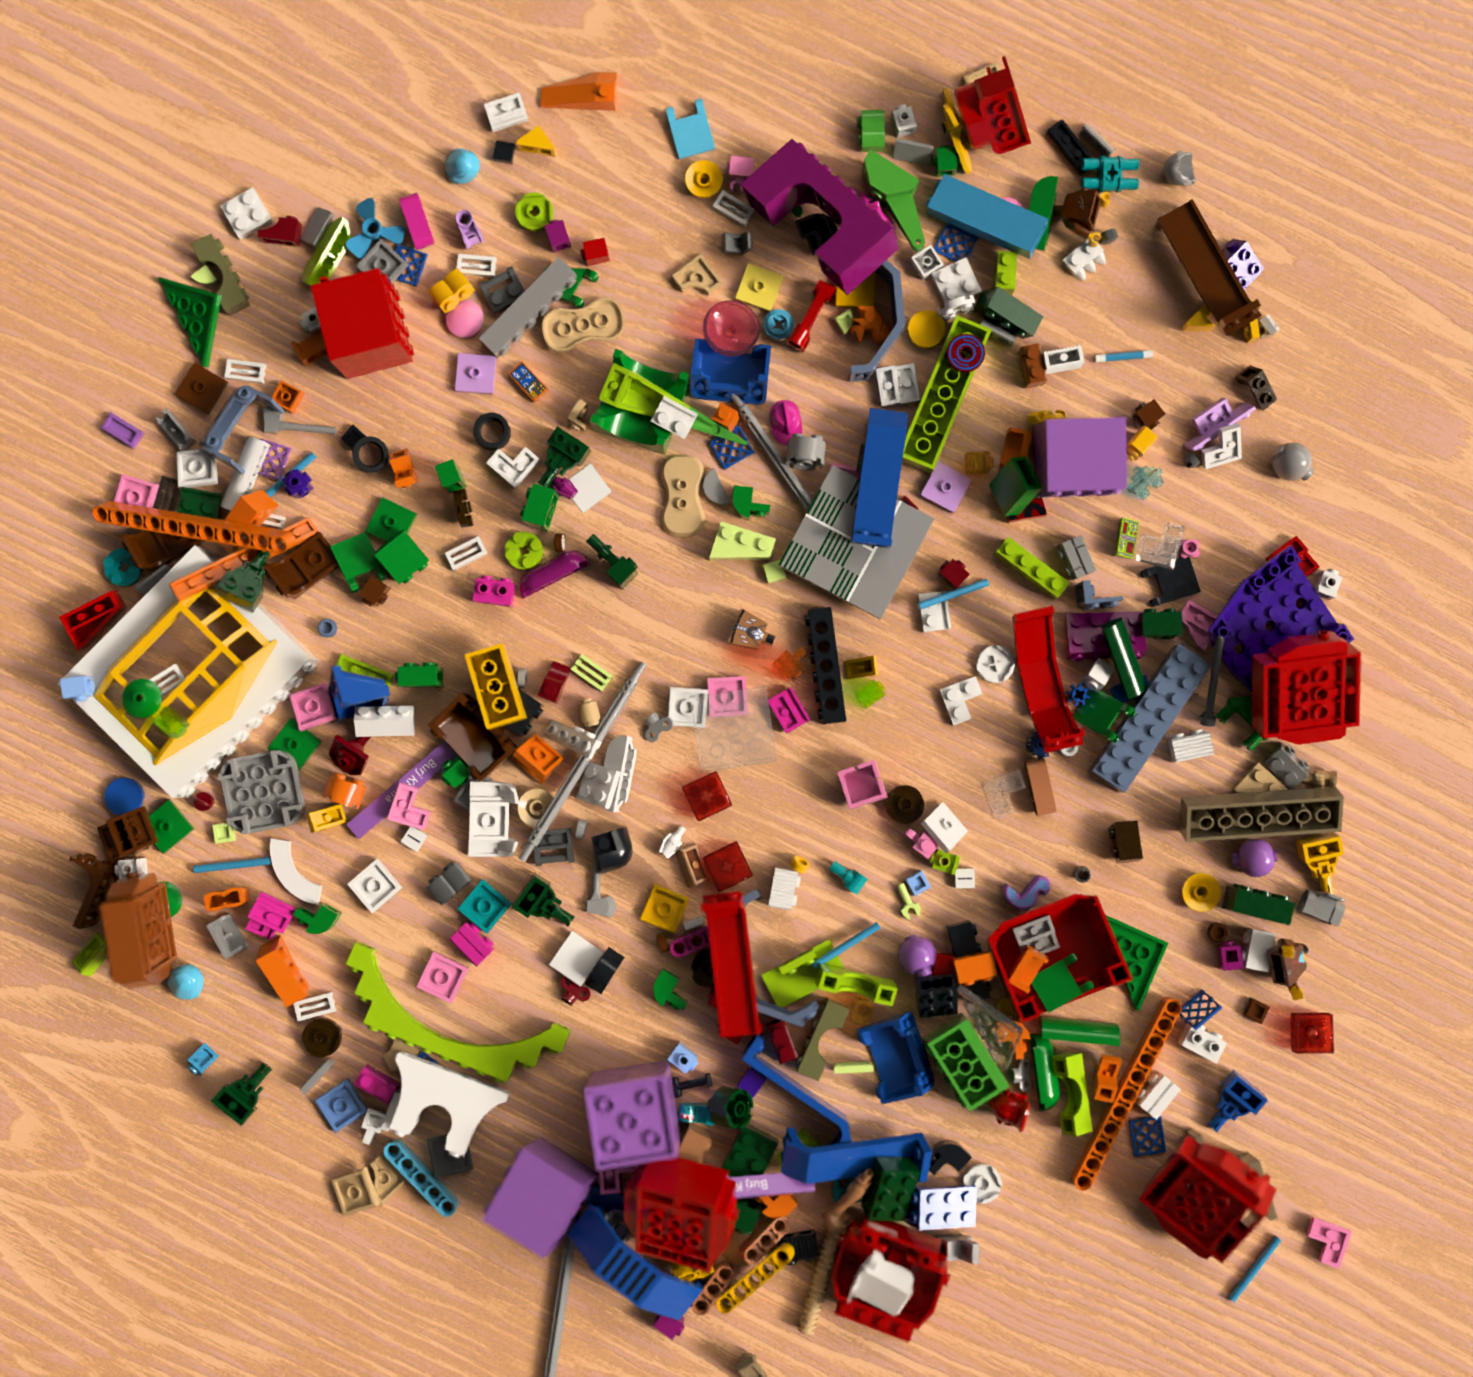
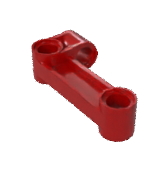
[786,279,837,353]

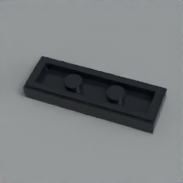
[1046,119,1092,177]

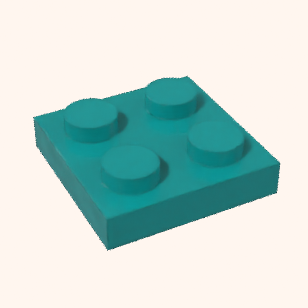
[458,879,512,934]

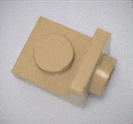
[567,399,588,431]

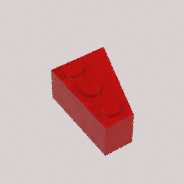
[59,590,126,651]

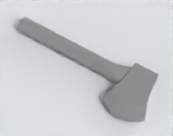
[263,406,337,435]
[587,847,616,918]

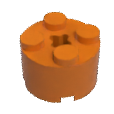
[322,771,367,809]

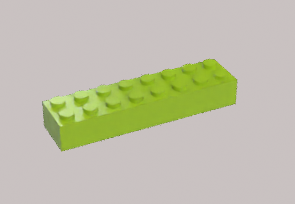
[902,315,992,474]

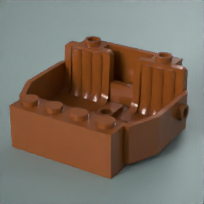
[99,872,177,989]

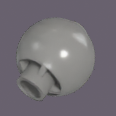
[1272,442,1314,481]

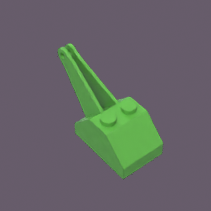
[862,149,925,251]

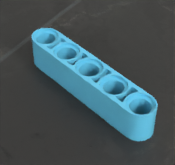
[384,1139,459,1217]

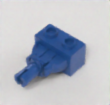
[1207,1069,1268,1132]

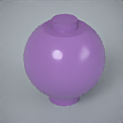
[1232,839,1278,877]
[898,935,936,978]

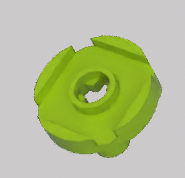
[515,192,554,232]
[505,532,544,570]

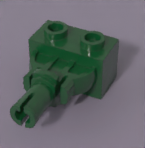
[537,426,591,488]
[586,534,639,590]
[217,550,270,613]
[512,872,575,926]
[211,1062,272,1126]

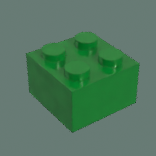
[520,483,559,532]

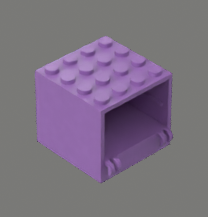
[1033,417,1127,498]
[482,1137,599,1259]

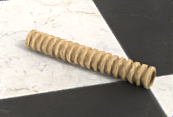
[798,1224,846,1335]

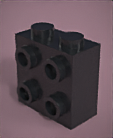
[915,973,958,1018]

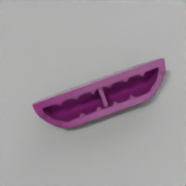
[519,551,591,599]

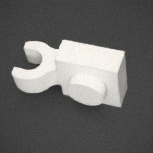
[362,1108,386,1145]

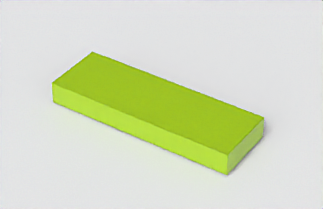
[336,654,395,688]

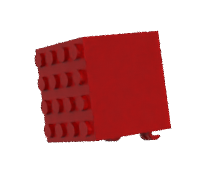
[311,268,415,379]

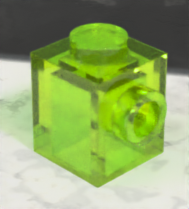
[153,706,191,739]

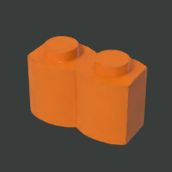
[203,886,251,911]

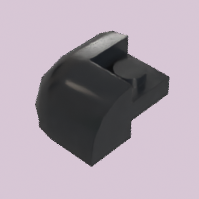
[795,213,838,255]
[591,826,633,874]

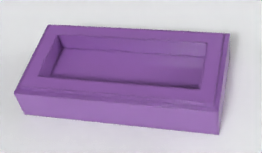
[101,412,144,449]

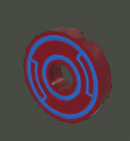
[946,334,985,373]

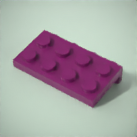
[1065,612,1147,662]

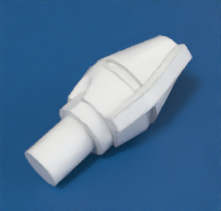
[659,825,686,858]

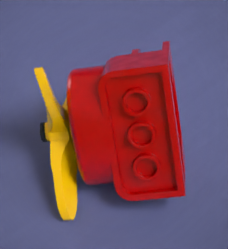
[941,56,1031,174]

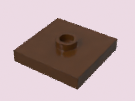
[175,362,229,415]

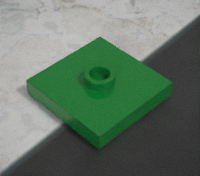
[365,497,417,542]
[267,718,322,771]
[149,800,194,854]

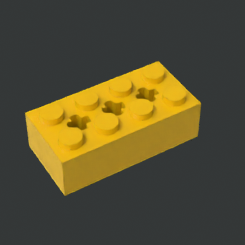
[464,643,527,730]

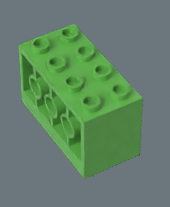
[924,1013,1010,1111]

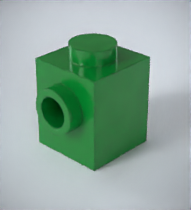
[932,145,960,177]
[440,754,470,788]

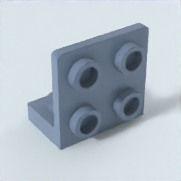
[1075,580,1124,611]

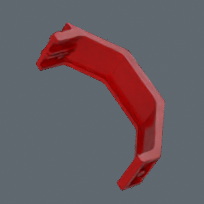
[1012,605,1085,753]

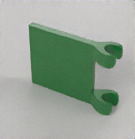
[330,532,387,593]
[1073,690,1136,743]
[1031,953,1094,1013]

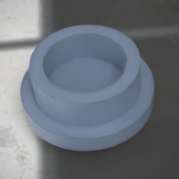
[318,619,338,638]

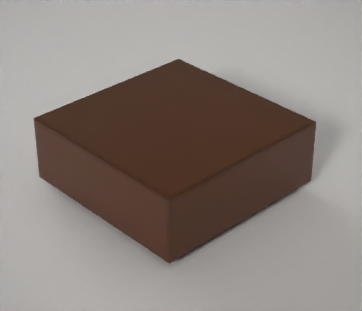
[1242,998,1270,1024]

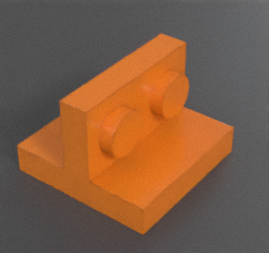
[513,733,564,785]

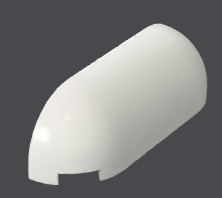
[604,735,637,812]

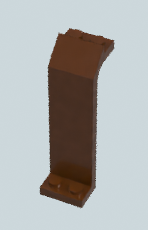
[1155,199,1262,335]

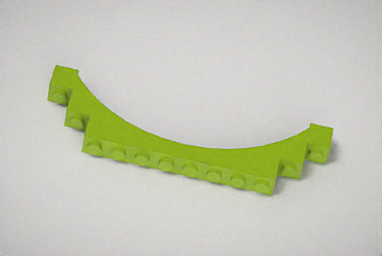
[346,942,572,1083]

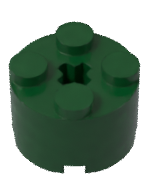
[707,1086,753,1129]

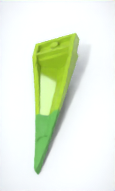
[598,363,748,445]

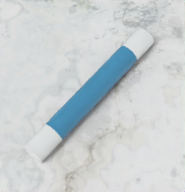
[1095,350,1153,363]

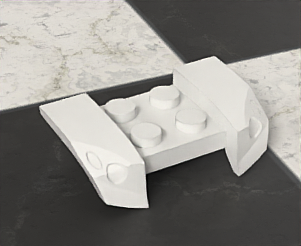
[468,780,519,857]

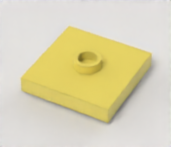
[735,263,784,312]

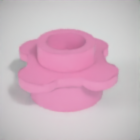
[1179,539,1200,558]

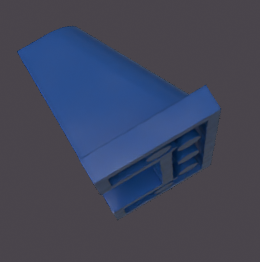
[328,665,390,723]

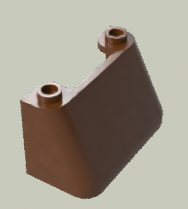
[428,693,518,782]

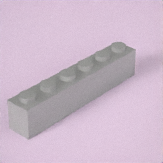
[479,257,577,358]

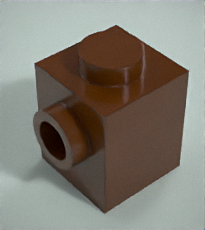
[1132,399,1166,430]
[359,575,391,607]

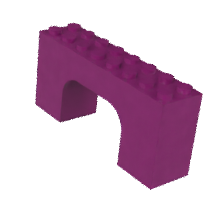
[741,139,899,295]

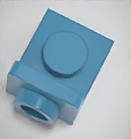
[187,1043,219,1076]

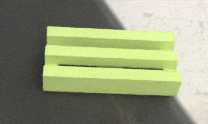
[571,654,613,691]
[833,1061,874,1074]

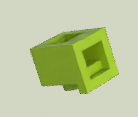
[929,849,960,875]

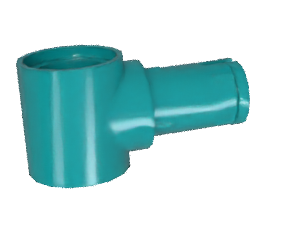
[829,861,868,895]

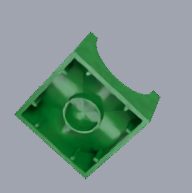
[590,349,690,455]

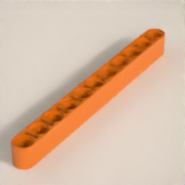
[92,501,296,553]
[1071,996,1182,1191]

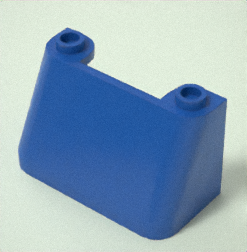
[690,338,771,405]
[857,1012,935,1104]

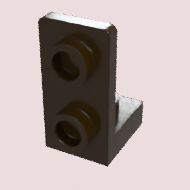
[1235,365,1277,410]

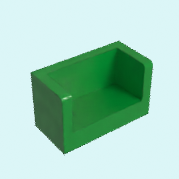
[435,459,467,493]

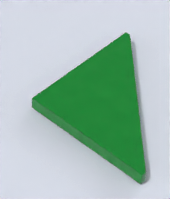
[158,277,222,367]
[1106,915,1168,1011]

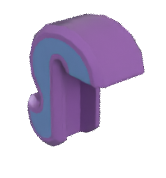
[1002,876,1051,910]

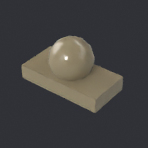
[735,1352,767,1377]

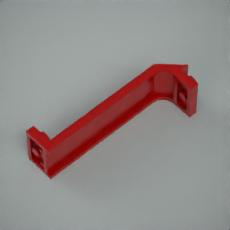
[700,891,763,1038]

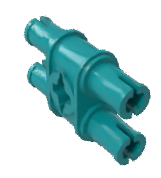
[1080,155,1140,193]

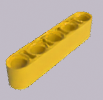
[716,1243,795,1314]

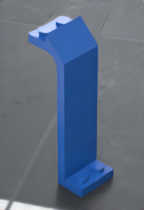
[851,408,908,548]
[742,1033,852,1145]
[781,1127,932,1184]

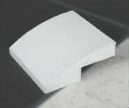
[876,363,921,407]
[549,931,604,987]

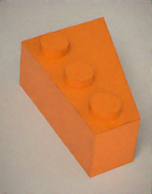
[219,490,279,553]
[255,935,309,1007]

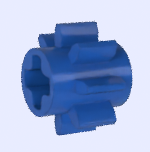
[1065,683,1090,707]

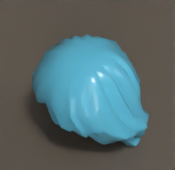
[445,148,480,184]
[167,964,204,1000]

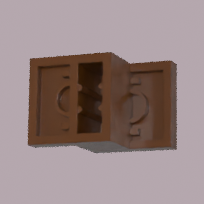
[97,806,159,863]

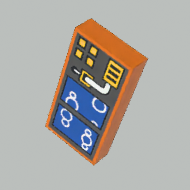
[508,361,548,402]

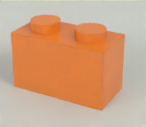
[952,950,998,986]

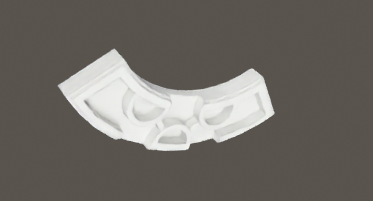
[270,838,322,905]

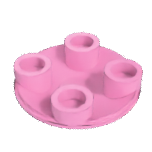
[446,300,484,338]

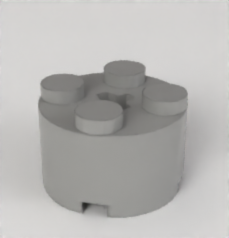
[786,433,826,470]

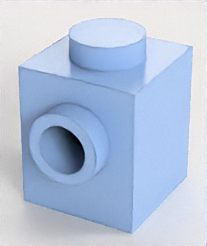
[60,676,95,702]
[667,1041,699,1074]

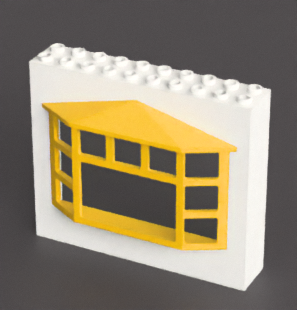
[57,545,319,798]

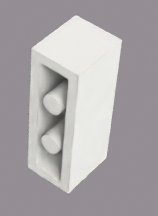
[354,706,415,737]

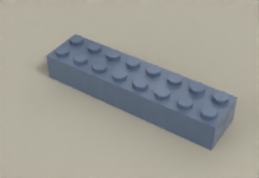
[1088,644,1211,793]

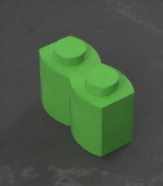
[857,110,885,152]

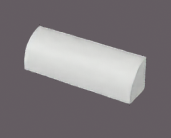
[220,436,270,511]

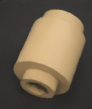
[578,698,601,727]

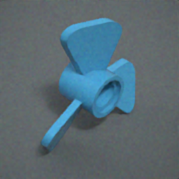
[346,198,406,259]

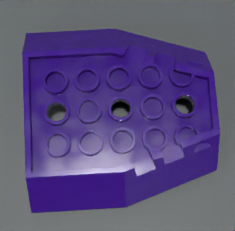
[1208,545,1354,692]

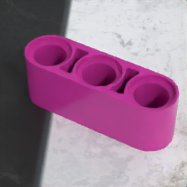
[399,192,435,250]
[670,925,710,957]

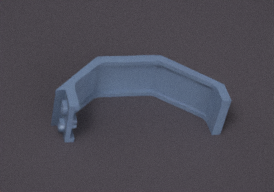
[849,260,905,382]
[743,890,819,1027]

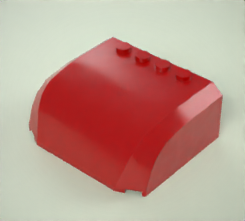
[987,894,1133,1023]

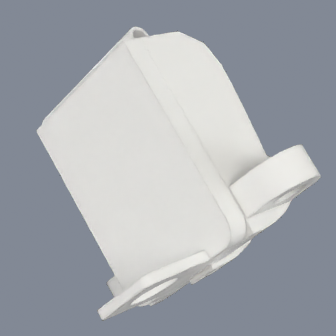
[847,1250,914,1316]

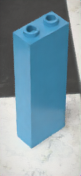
[926,174,1048,259]

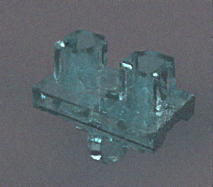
[1127,465,1164,500]

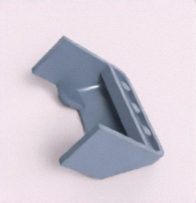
[199,385,285,474]

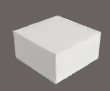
[910,245,944,280]

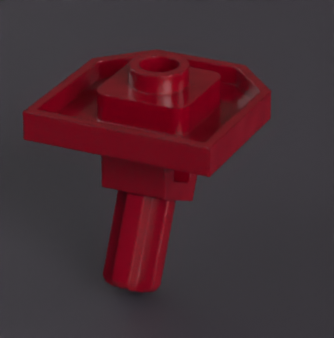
[329,735,371,775]

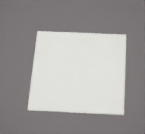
[568,463,612,513]

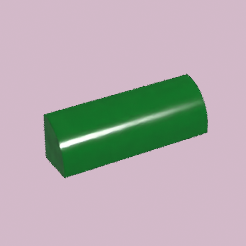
[1038,1016,1120,1046]

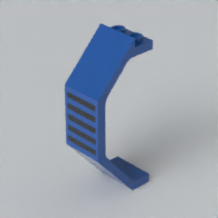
[567,1202,704,1320]

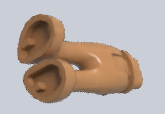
[823,1169,874,1232]

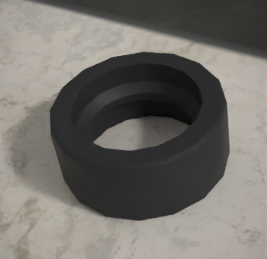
[473,413,511,451]
[352,436,389,473]

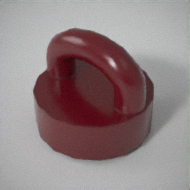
[193,792,214,811]

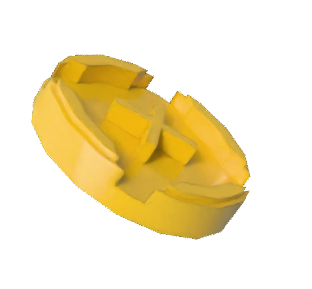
[907,310,946,349]
[1027,410,1066,423]

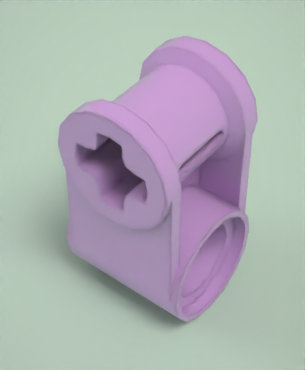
[455,210,485,250]

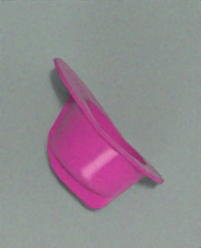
[770,400,802,445]

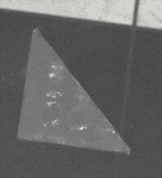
[958,985,1023,1076]

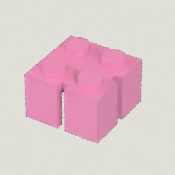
[837,760,888,810]

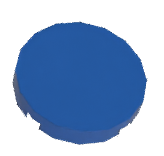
[105,778,145,815]

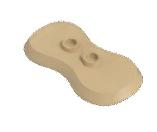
[541,297,625,352]
[660,454,705,538]

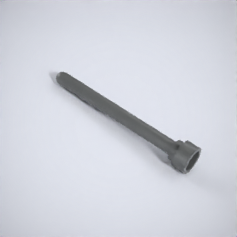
[1200,636,1224,727]

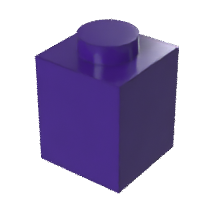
[737,1066,767,1098]

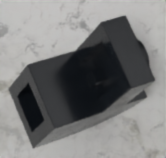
[585,947,625,994]
[929,1140,972,1175]

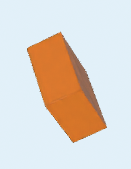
[271,380,305,414]

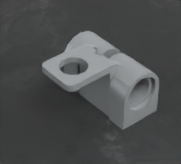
[1296,889,1345,927]

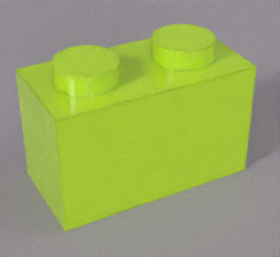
[993,251,1017,295]

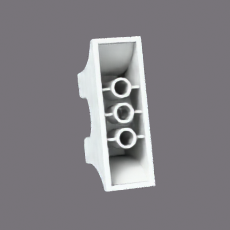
[390,1051,511,1158]

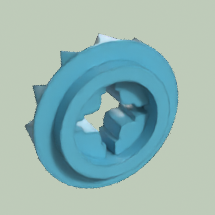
[764,309,794,340]

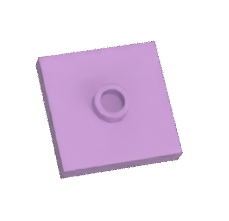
[455,353,497,395]
[920,462,972,514]

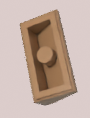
[675,844,710,887]

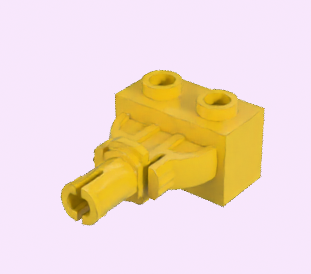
[1295,832,1344,894]

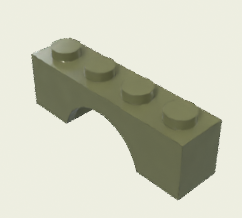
[191,234,250,315]
[795,998,850,1082]

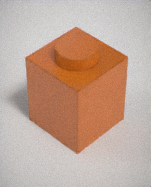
[711,403,740,432]

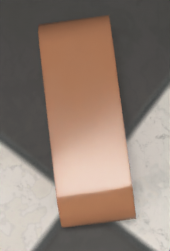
[1024,758,1056,816]
[739,1217,789,1264]
[692,1261,733,1316]

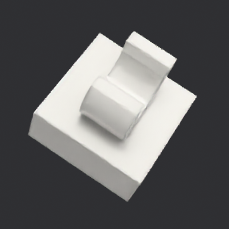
[1258,315,1280,338]

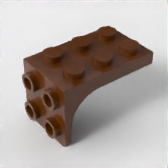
[121,523,205,573]
[263,532,339,599]
[69,853,117,929]

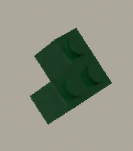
[1138,608,1182,639]

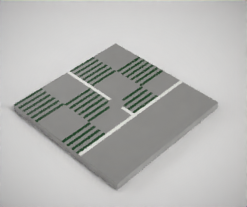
[778,465,934,620]

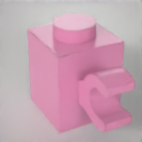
[726,156,754,193]
[904,828,939,859]

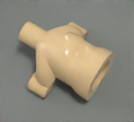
[1303,770,1337,788]

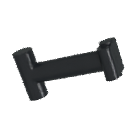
[672,1073,713,1098]

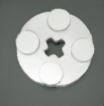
[937,295,976,320]

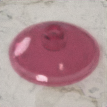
[703,300,760,357]

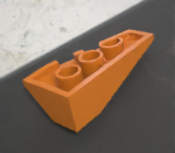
[540,72,617,111]

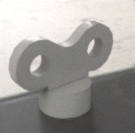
[644,712,674,742]
[1007,1057,1033,1092]

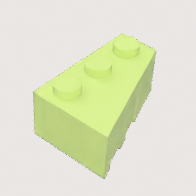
[709,521,776,561]

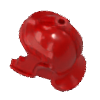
[989,1089,1030,1132]

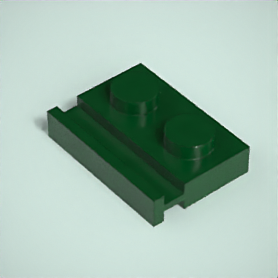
[177,487,222,519]

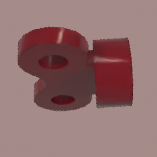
[560,976,591,1006]

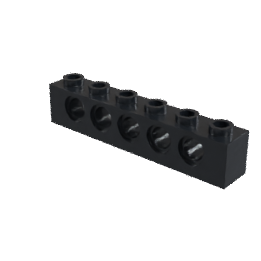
[805,607,847,725]

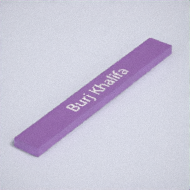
[346,741,457,839]
[728,1173,815,1199]

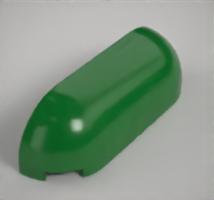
[1029,176,1058,251]
[1029,1033,1060,1112]

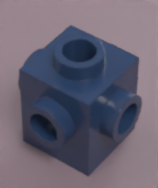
[1026,732,1053,759]

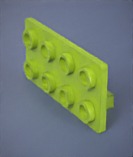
[762,939,845,1008]

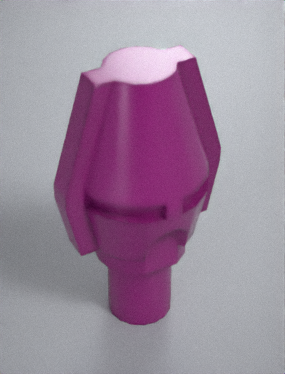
[552,476,578,499]

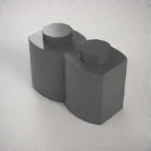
[427,862,473,905]

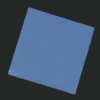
[314,1078,368,1133]

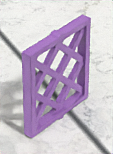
[258,439,291,480]

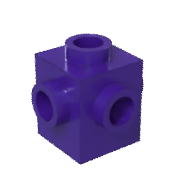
[282,469,314,499]

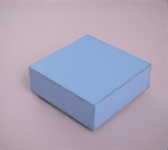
[905,870,931,896]

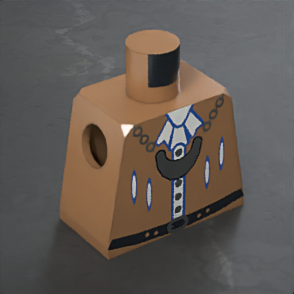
[728,608,776,650]

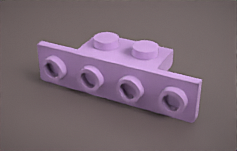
[1183,397,1256,451]

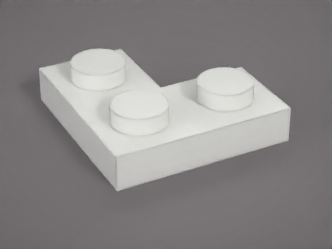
[1202,423,1242,469]
[486,447,541,489]
[939,676,982,726]

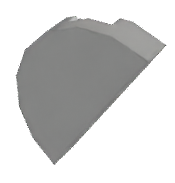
[703,468,730,505]

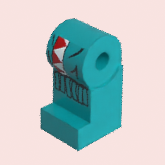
[678,1102,714,1126]

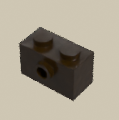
[1109,820,1143,864]

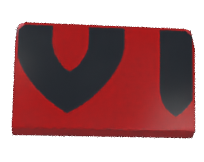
[1006,498,1047,523]

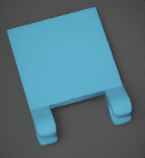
[666,99,715,159]

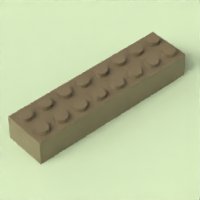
[1180,787,1344,842]

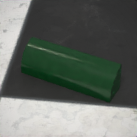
[1100,617,1147,699]

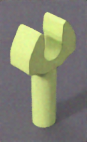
[897,883,920,920]

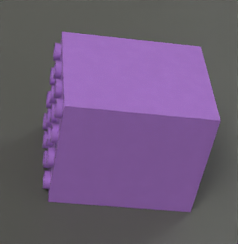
[584,1060,681,1170]

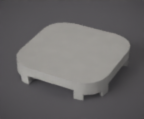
[218,750,305,834]

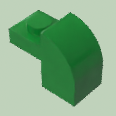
[733,485,770,521]
[293,903,342,934]
[653,968,688,1010]

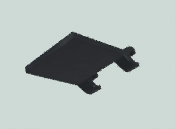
[1140,557,1201,607]

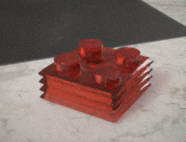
[682,771,732,821]
[703,841,753,892]
[1291,1012,1334,1054]

